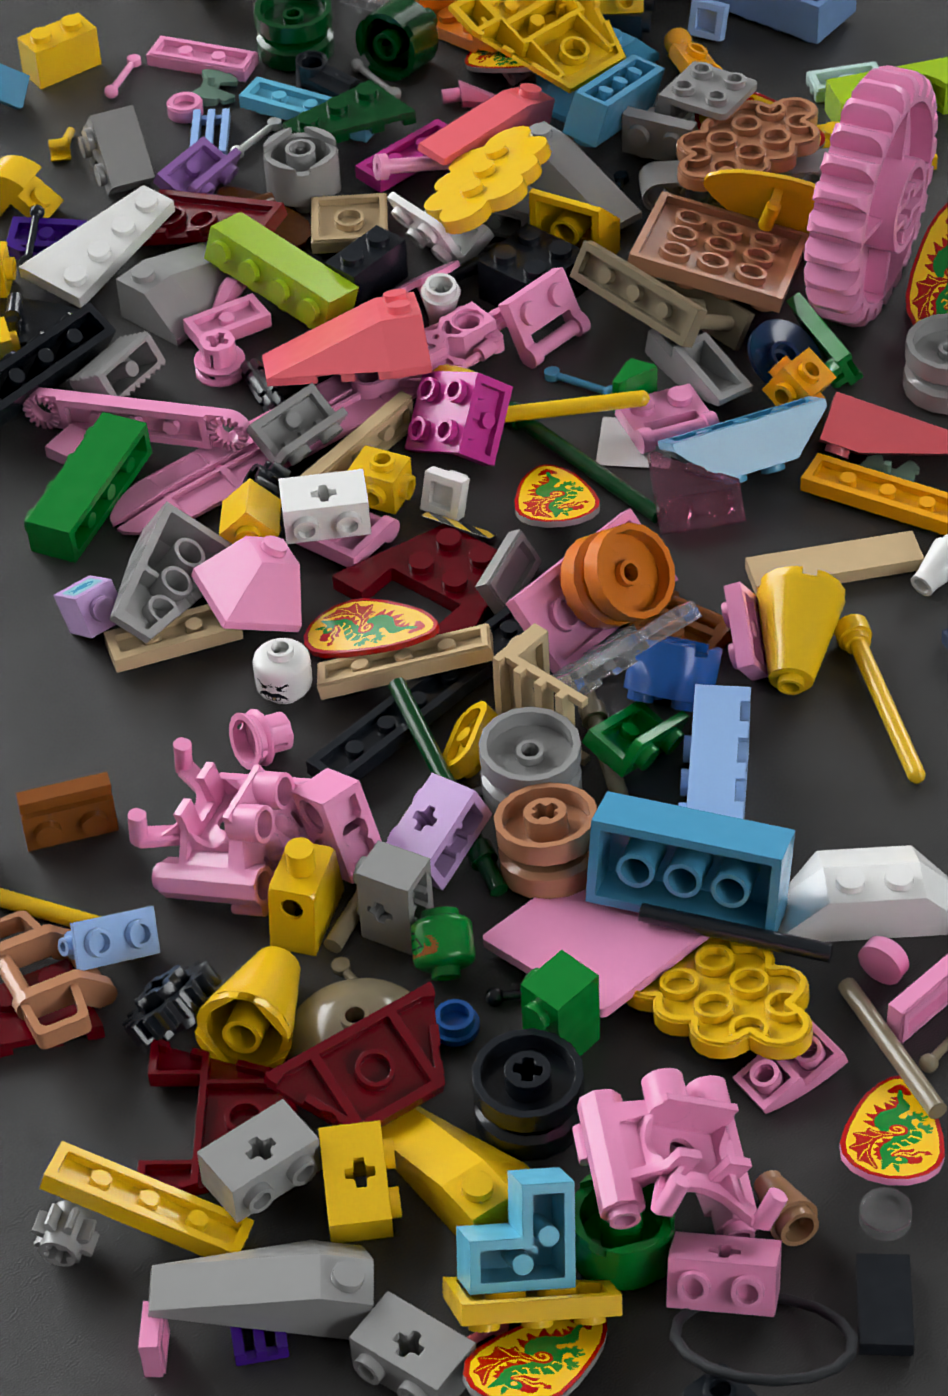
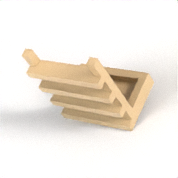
[492,623,590,766]

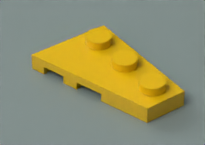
[443,1277,622,1333]

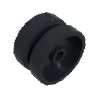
[472,1028,584,1161]

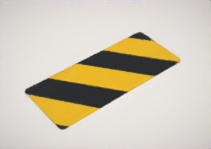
[421,511,497,539]

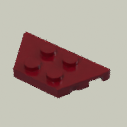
[264,981,445,1127]

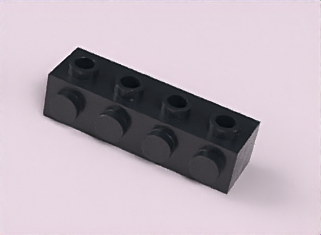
[0,302,116,427]

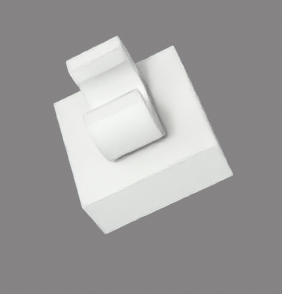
[420,466,470,521]

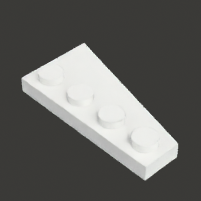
[19,185,175,308]

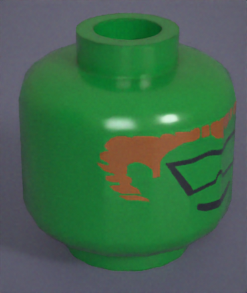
[410,906,475,981]

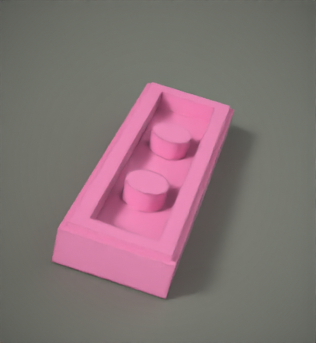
[146,36,259,82]

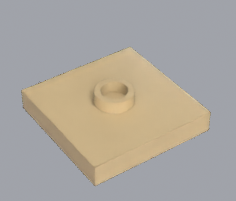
[311,193,388,254]

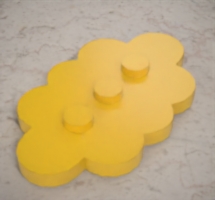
[424,126,552,234]
[626,937,813,1060]

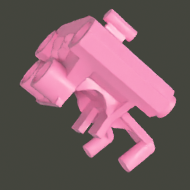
[127,737,310,917]
[572,1068,788,1238]

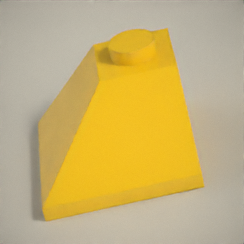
[529,188,620,254]

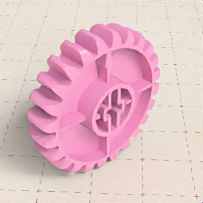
[804,65,938,327]

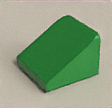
[612,358,658,413]

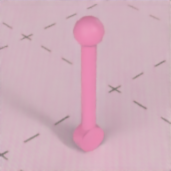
[104,54,142,99]

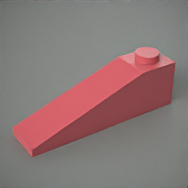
[417,83,555,166]
[819,392,948,459]

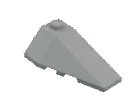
[527,121,642,229]
[116,242,233,346]
[109,502,232,643]
[148,1240,374,1340]

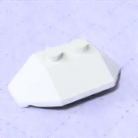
[778,845,948,942]

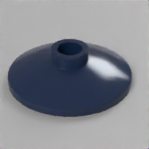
[748,319,821,384]

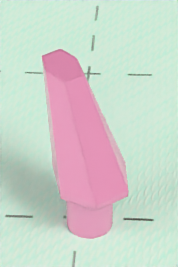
[441,80,495,108]
[212,277,247,308]

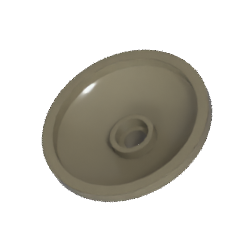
[287,978,410,1061]

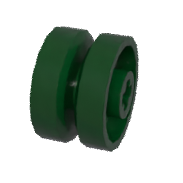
[254,0,335,71]

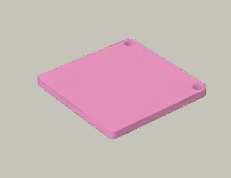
[483,889,710,1018]

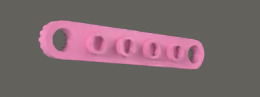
[23,387,250,451]

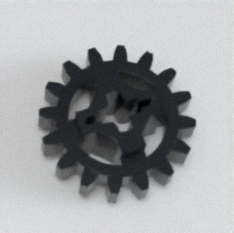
[122,959,222,1047]

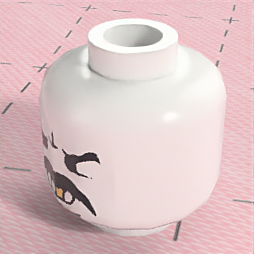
[252,638,313,704]

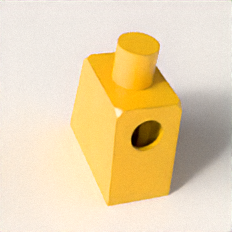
[268,837,344,956]

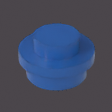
[435,999,480,1047]

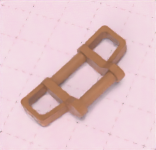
[0,910,118,1050]

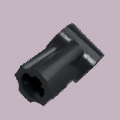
[295,50,363,97]

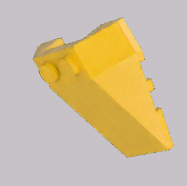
[448,0,626,94]

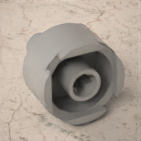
[263,126,341,213]

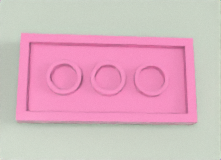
[505,508,679,676]

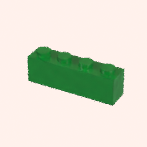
[24,412,152,563]

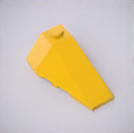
[381,1106,530,1236]

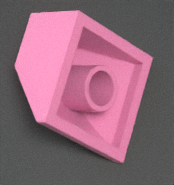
[191,535,302,632]

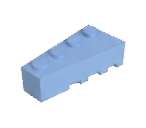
[678,684,751,819]

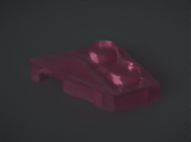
[647,452,746,535]

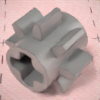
[31,1200,100,1267]

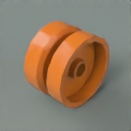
[561,522,675,629]

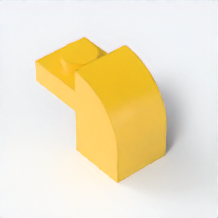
[0,155,64,218]

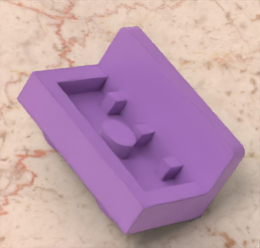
[153,136,242,194]

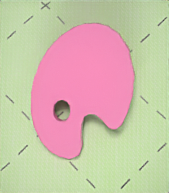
[392,260,461,303]

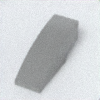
[645,329,753,406]

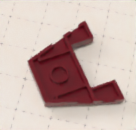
[332,524,497,635]
[137,1039,298,1196]

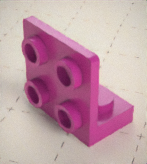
[405,371,513,467]

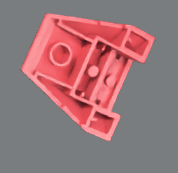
[262,289,432,387]

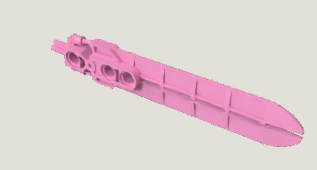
[109,302,507,535]

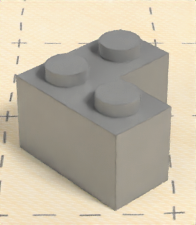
[78,105,155,195]

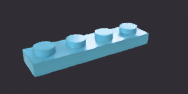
[239,76,374,143]

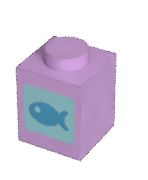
[53,575,118,638]

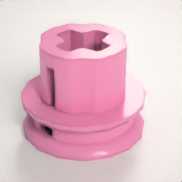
[194,329,245,388]
[229,709,294,770]

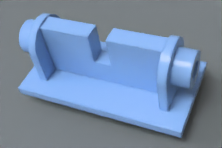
[58,906,161,971]

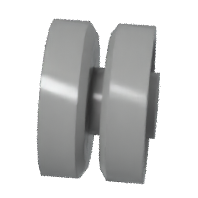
[903,313,948,415]
[479,706,582,814]

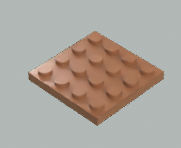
[627,191,809,313]

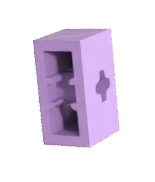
[386,773,492,891]

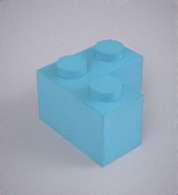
[456,1167,576,1295]

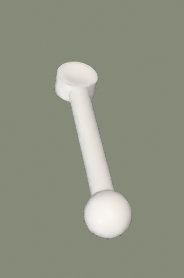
[230,117,282,159]

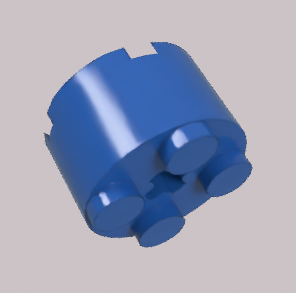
[623,632,723,712]

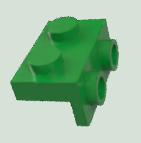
[582,701,690,778]

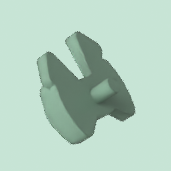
[193,69,238,106]
[860,455,920,482]

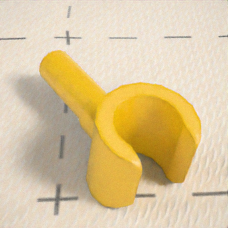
[48,127,75,162]

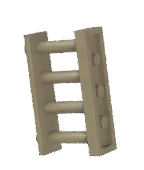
[569,240,755,351]

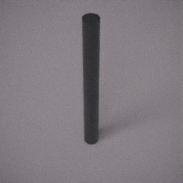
[638,903,834,963]

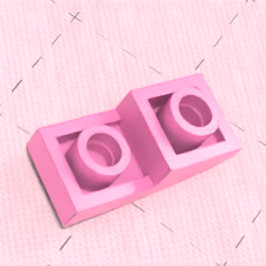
[732,1021,849,1114]

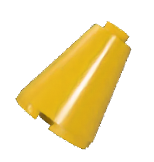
[756,566,845,695]
[195,946,301,1068]

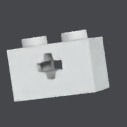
[278,469,371,544]

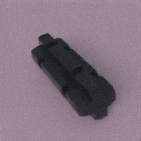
[240,358,285,412]

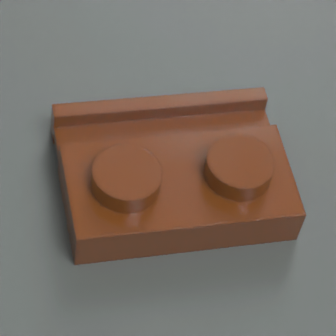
[15,772,119,852]

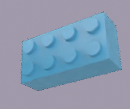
[585,791,795,932]

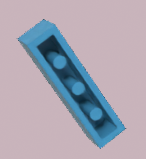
[562,54,665,148]

